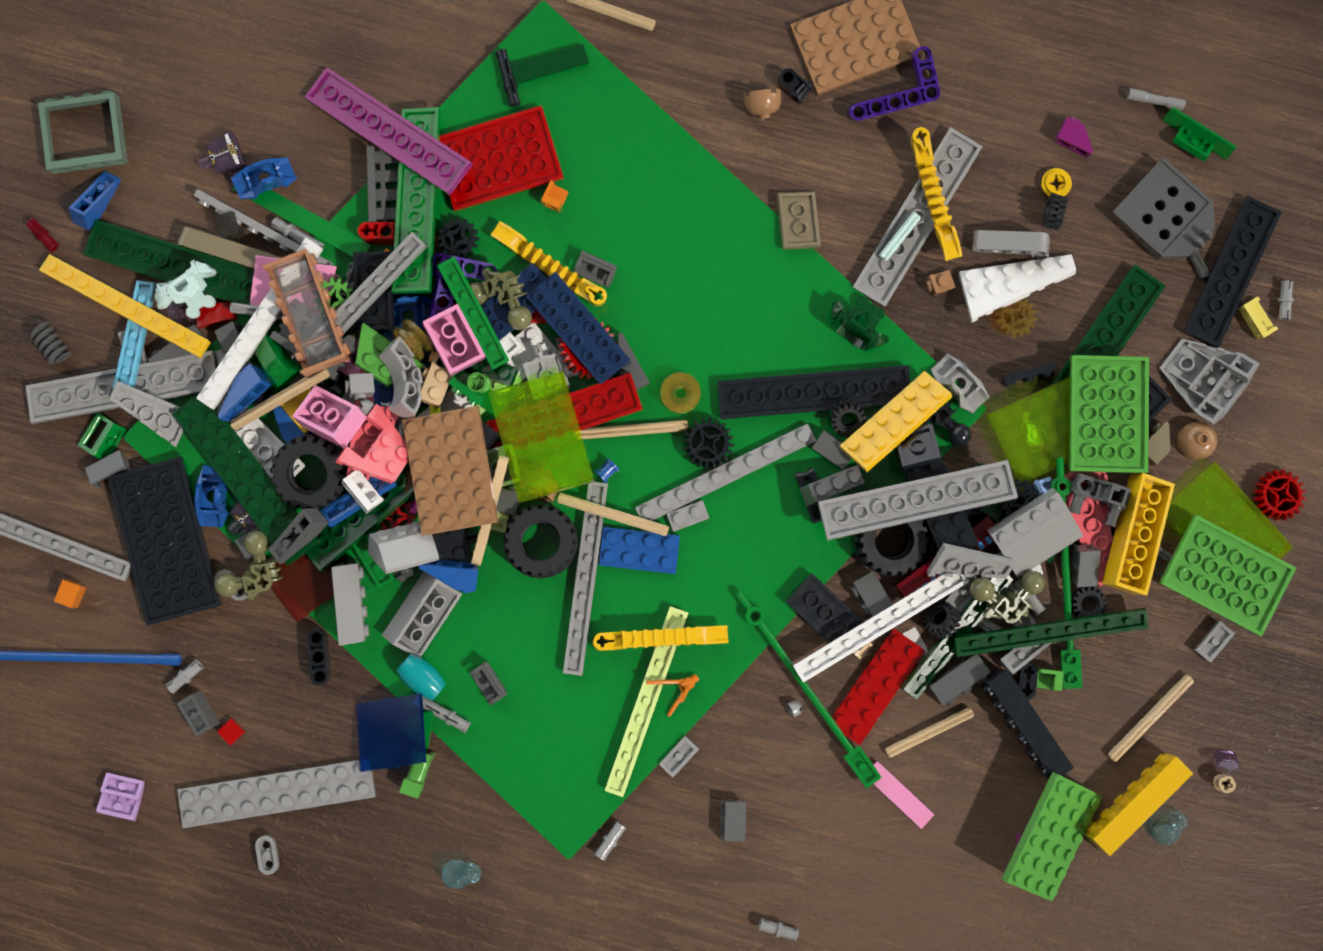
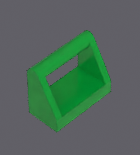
[77,412,127,459]

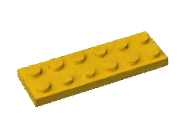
[840,371,952,472]

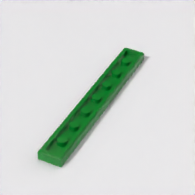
[232,186,372,257]

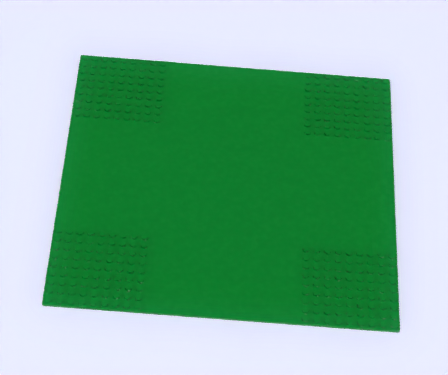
[124,1,986,859]

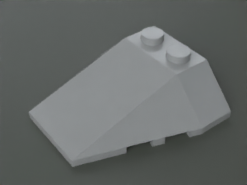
[1159,338,1259,425]

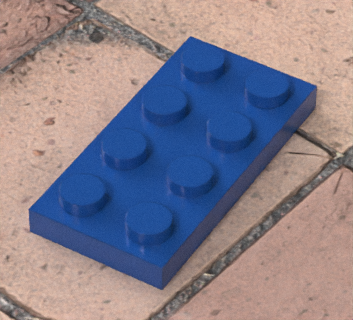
[599,527,680,574]

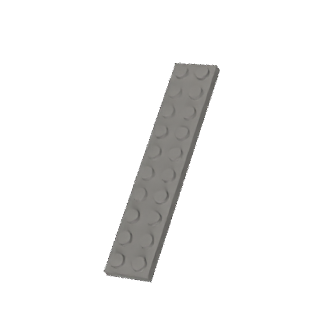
[852,127,983,308]
[26,351,217,424]
[818,460,1018,541]
[177,758,376,828]

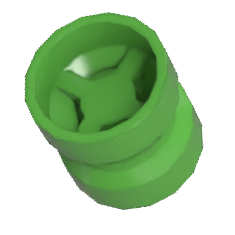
[467,372,491,393]

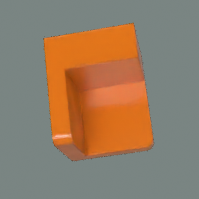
[541,181,568,212]
[54,580,86,608]

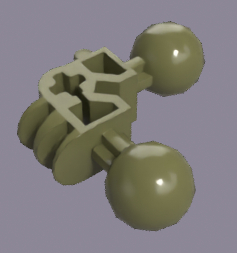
[469,268,532,330]
[214,531,283,600]
[970,571,1045,624]

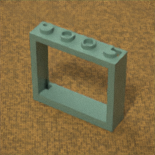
[38,91,128,174]

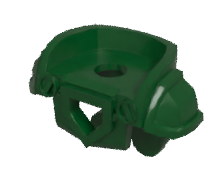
[830,296,889,351]

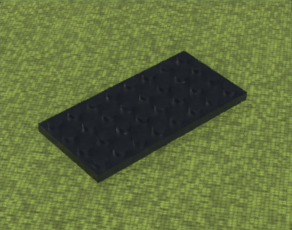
[107,456,222,626]

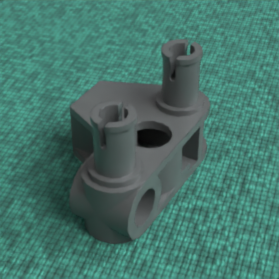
[1069,473,1131,527]

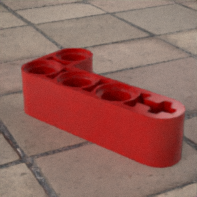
[358,222,435,255]

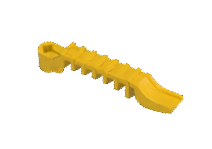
[910,127,962,261]
[490,221,607,307]
[592,625,728,651]

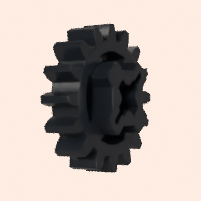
[437,217,480,258]
[999,479,1039,516]

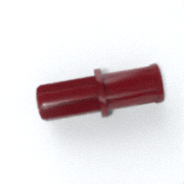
[26,218,60,252]

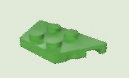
[355,323,425,387]

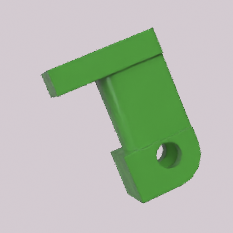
[399,747,435,799]

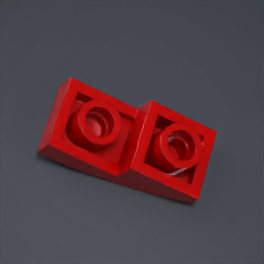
[196,302,238,329]

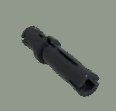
[495,49,521,108]

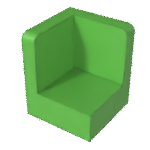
[1036,668,1064,691]

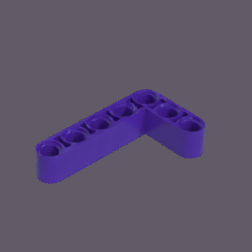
[847,46,940,121]
[424,255,498,349]

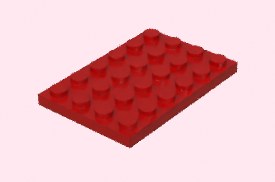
[439,105,564,212]

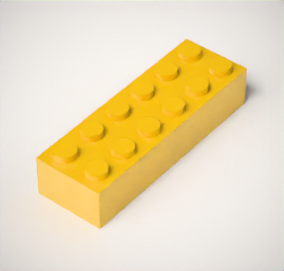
[1102,473,1175,596]
[1084,753,1193,856]

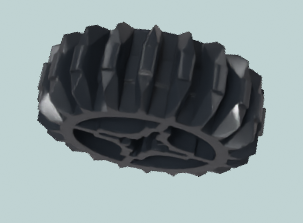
[682,417,734,469]

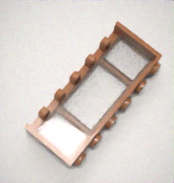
[262,249,351,377]

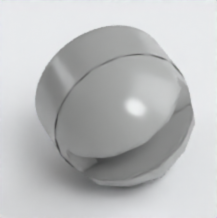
[358,399,374,416]
[786,701,803,718]

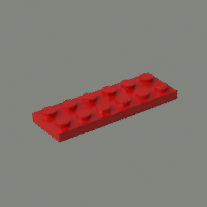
[832,628,926,745]

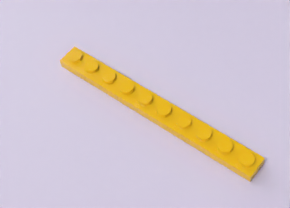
[39,254,211,359]

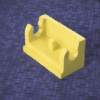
[1237,297,1278,341]

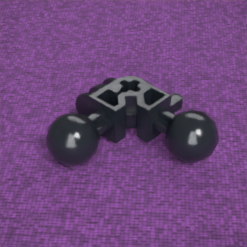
[919,401,972,447]

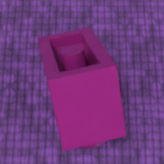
[1053,117,1093,158]

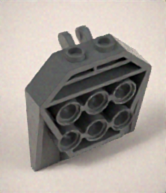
[1112,157,1215,260]

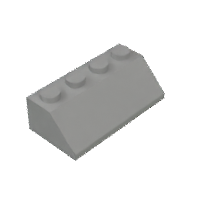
[332,563,369,646]
[382,571,462,658]

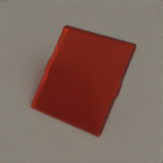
[267,554,349,622]

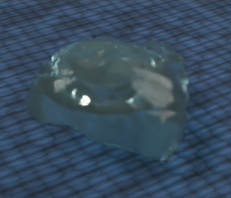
[1151,811,1188,846]
[442,859,482,889]

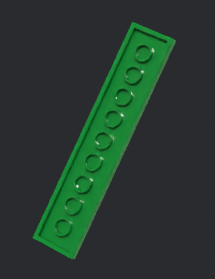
[391,107,441,294]

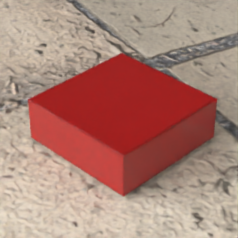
[217,718,246,746]

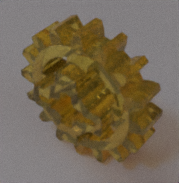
[995,299,1038,338]

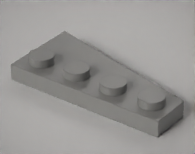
[927,543,1015,578]

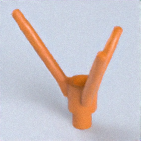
[646,674,699,717]

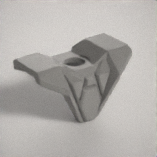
[931,354,990,413]

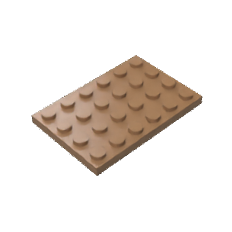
[790,0,923,96]
[402,406,499,536]

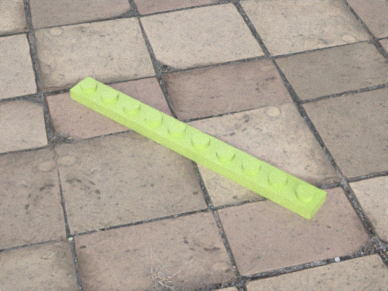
[605,606,688,797]

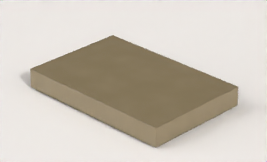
[777,192,821,250]

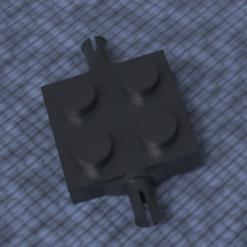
[432,529,478,562]

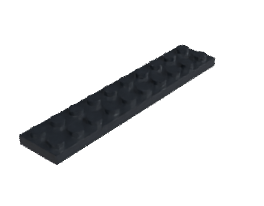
[717,365,910,420]

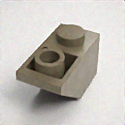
[1148,421,1170,466]

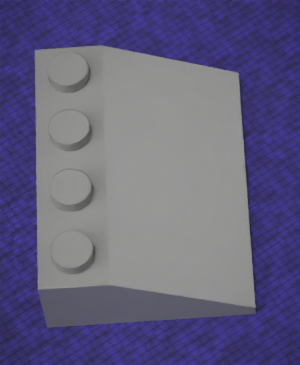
[987,488,1084,578]

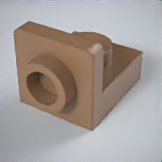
[926,270,956,296]

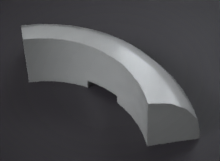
[379,336,423,418]

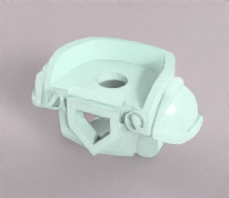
[155,260,217,319]

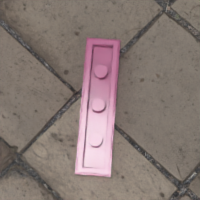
[873,761,934,829]

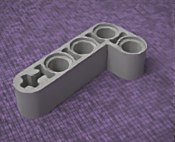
[972,230,1050,259]

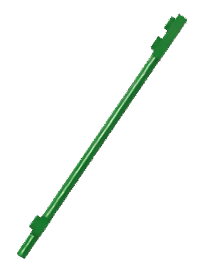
[1051,457,1083,689]
[735,590,882,789]

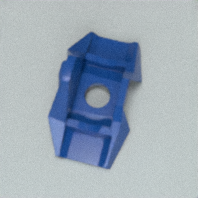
[231,158,297,200]
[380,295,432,334]
[194,465,229,528]

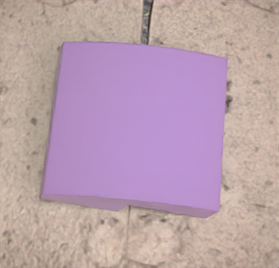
[96,773,145,822]

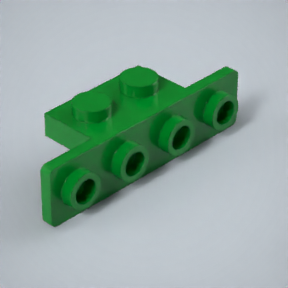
[1163,107,1237,162]
[440,363,508,418]

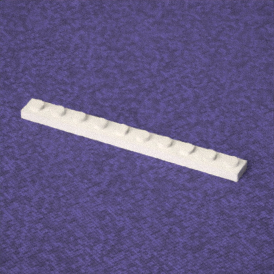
[197,238,323,410]
[793,574,969,682]

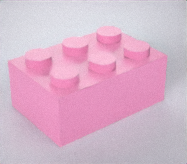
[423,304,485,377]
[292,385,367,449]

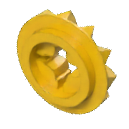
[1041,168,1072,196]

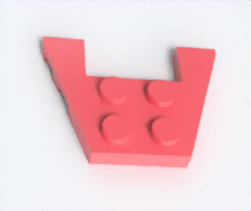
[335,404,409,484]

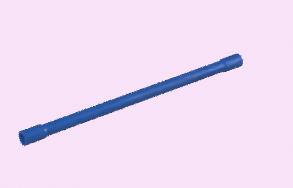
[0,651,182,666]

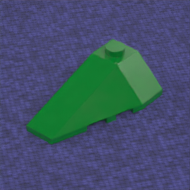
[242,318,302,395]

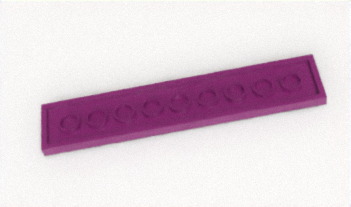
[305,67,473,195]

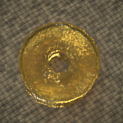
[392,319,433,361]
[660,372,701,414]

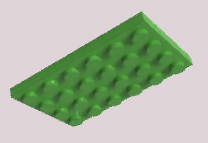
[1069,355,1149,473]
[1159,515,1296,637]
[1001,772,1102,901]

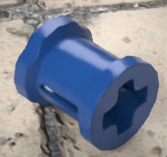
[594,458,619,483]

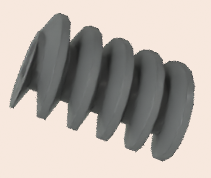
[30,322,72,365]

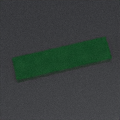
[511,44,589,84]

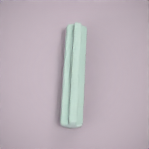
[879,212,921,261]

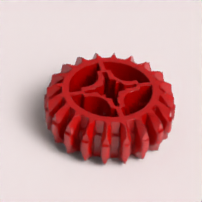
[1252,469,1307,521]

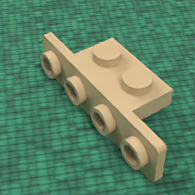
[408,350,452,419]

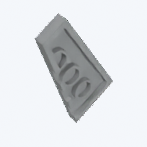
[109,381,184,447]

